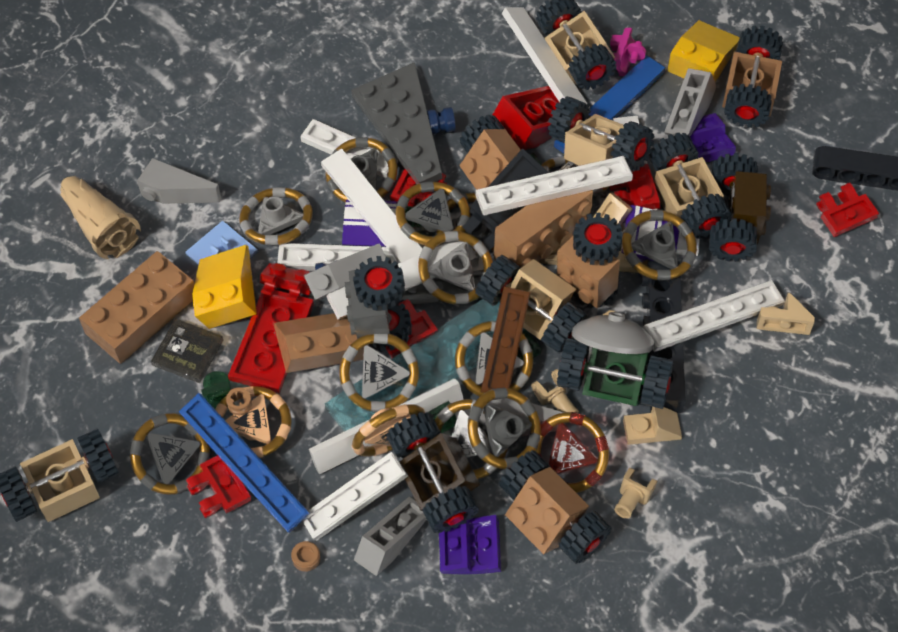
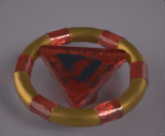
[536,412,609,493]

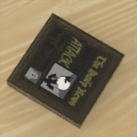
[151,318,224,383]

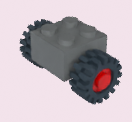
[345,256,412,351]

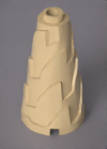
[60,176,141,259]

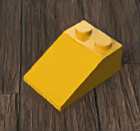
[667,20,739,82]
[192,244,257,329]

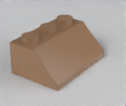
[274,313,369,373]

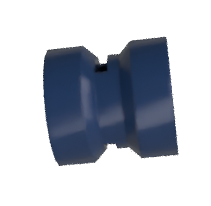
[427,107,455,135]

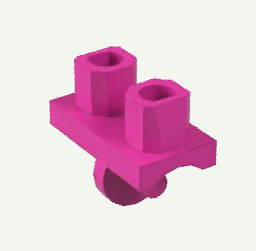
[610,28,646,76]

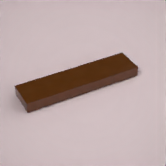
[480,286,531,393]

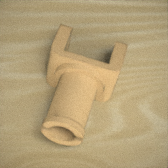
[531,369,579,418]
[614,468,658,518]

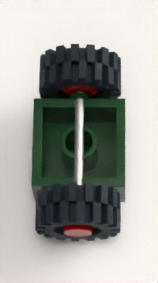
[557,338,673,409]

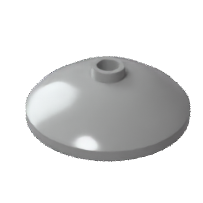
[572,312,654,354]

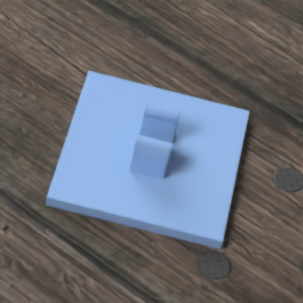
[185,221,258,265]

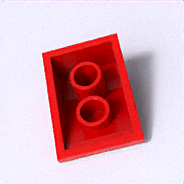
[492,86,560,150]

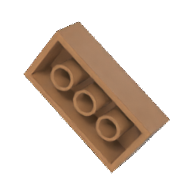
[494,190,593,268]
[79,251,194,364]

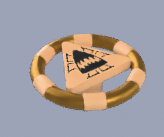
[215,386,292,458]
[352,404,425,457]

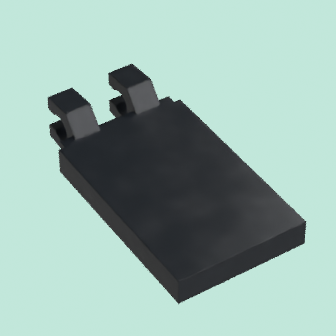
[462,148,549,251]

